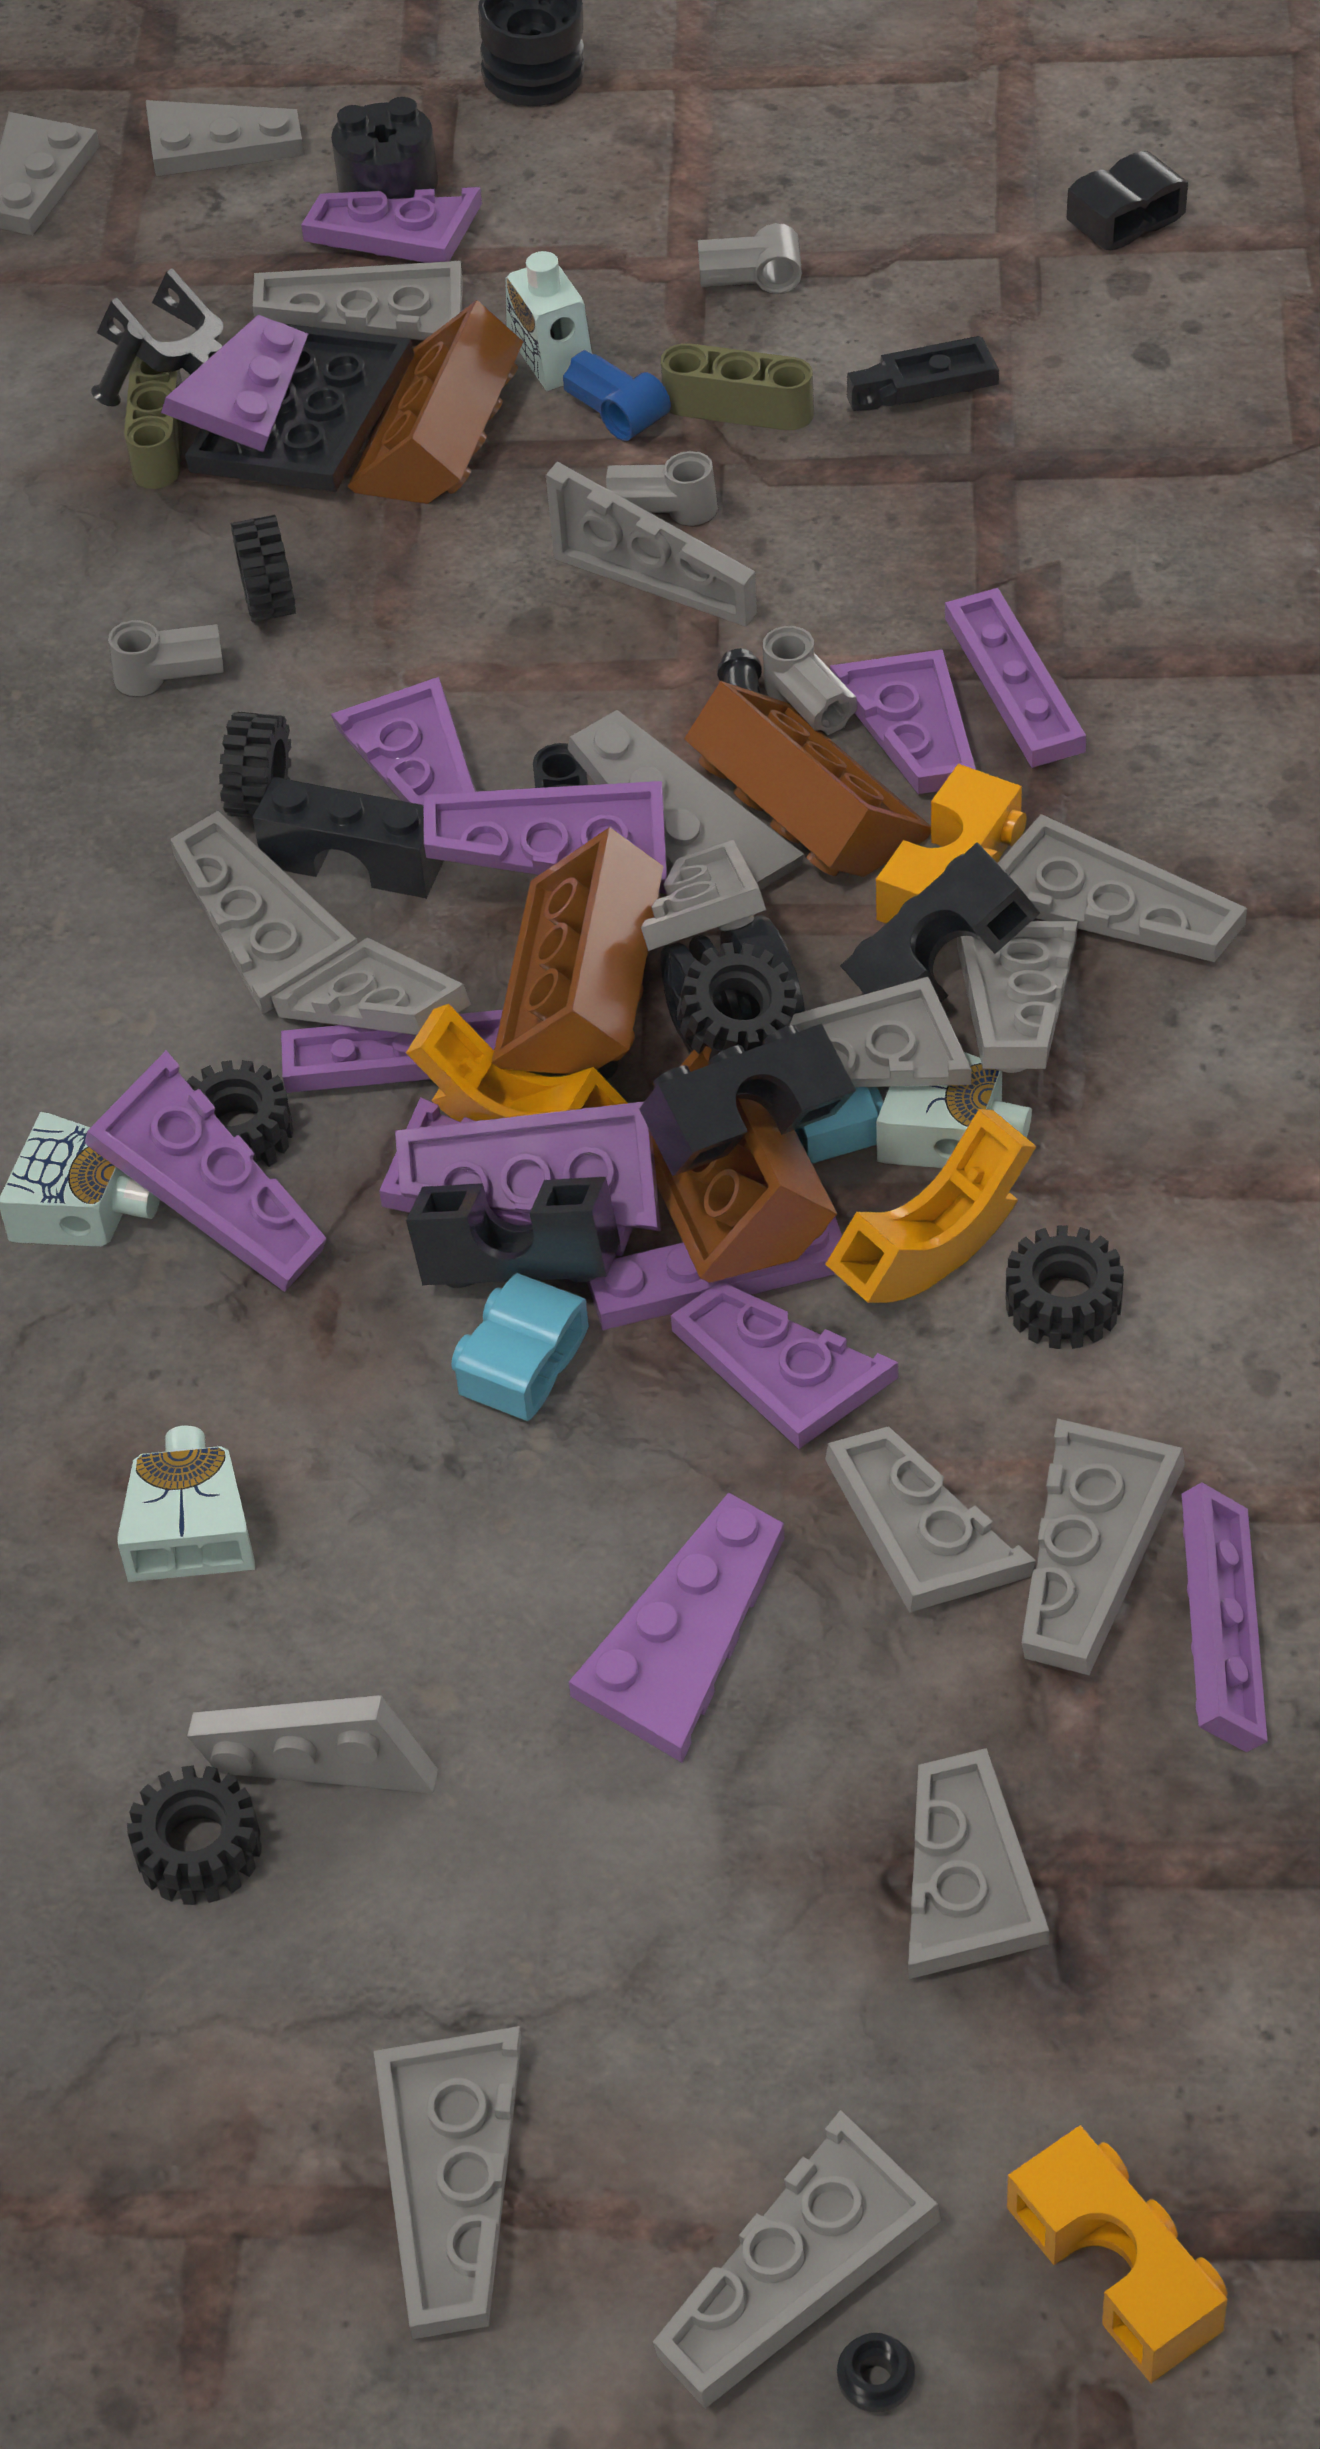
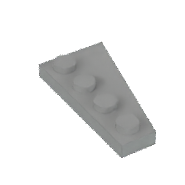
[998,814,1247,962]
[1021,1419,1185,1675]
[653,2110,941,2409]

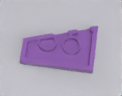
[301,187,482,263]
[161,315,308,452]
[830,650,976,794]
[331,677,476,805]
[671,1281,898,1449]

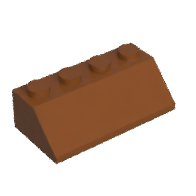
[347,300,524,504]
[684,681,931,877]
[491,827,664,1074]
[652,1046,837,1283]

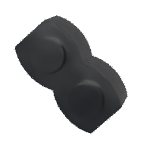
[1066,151,1188,250]

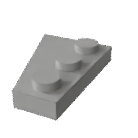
[0,112,100,236]
[641,839,766,951]
[790,977,972,1087]
[908,1748,1049,1979]

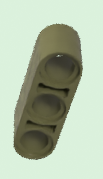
[661,344,814,430]
[124,356,184,489]

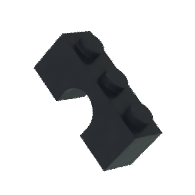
[253,777,444,899]
[840,842,1040,1003]
[639,1023,856,1176]
[406,1177,620,1288]

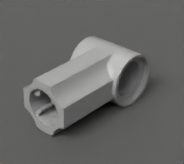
[698,223,802,294]
[606,451,718,526]
[108,620,224,696]
[763,626,857,735]

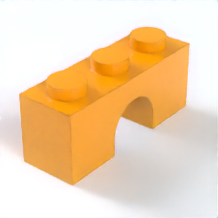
[876,764,1027,923]
[1007,2125,1228,2383]

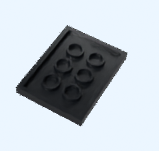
[185,323,414,492]

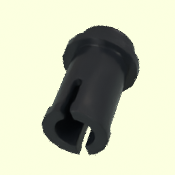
[717,648,762,694]

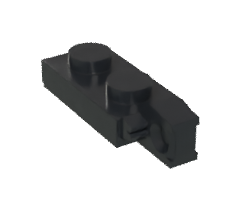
[846,336,999,411]

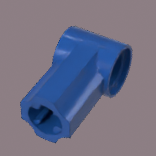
[563,350,671,441]

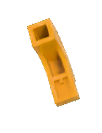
[406,1003,628,1122]
[825,1109,1037,1303]

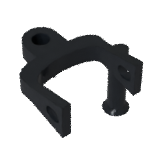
[91,268,223,407]

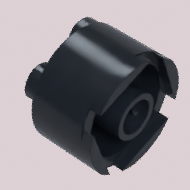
[331,97,438,199]

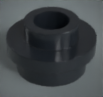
[837,2333,915,2412]

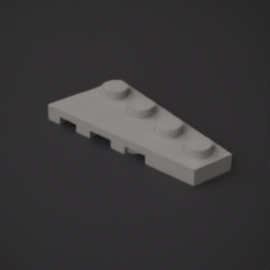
[253,261,463,340]
[546,462,757,627]
[568,710,804,890]
[170,811,358,1015]
[956,921,1078,1073]
[374,2026,522,2340]

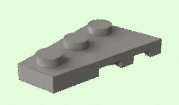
[146,100,304,176]
[271,937,471,1035]
[825,1426,1036,1613]
[187,1695,438,1794]

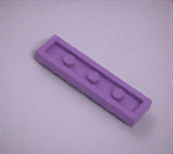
[945,588,1086,768]
[281,1010,503,1093]
[587,1217,842,1330]
[1182,1482,1268,1752]

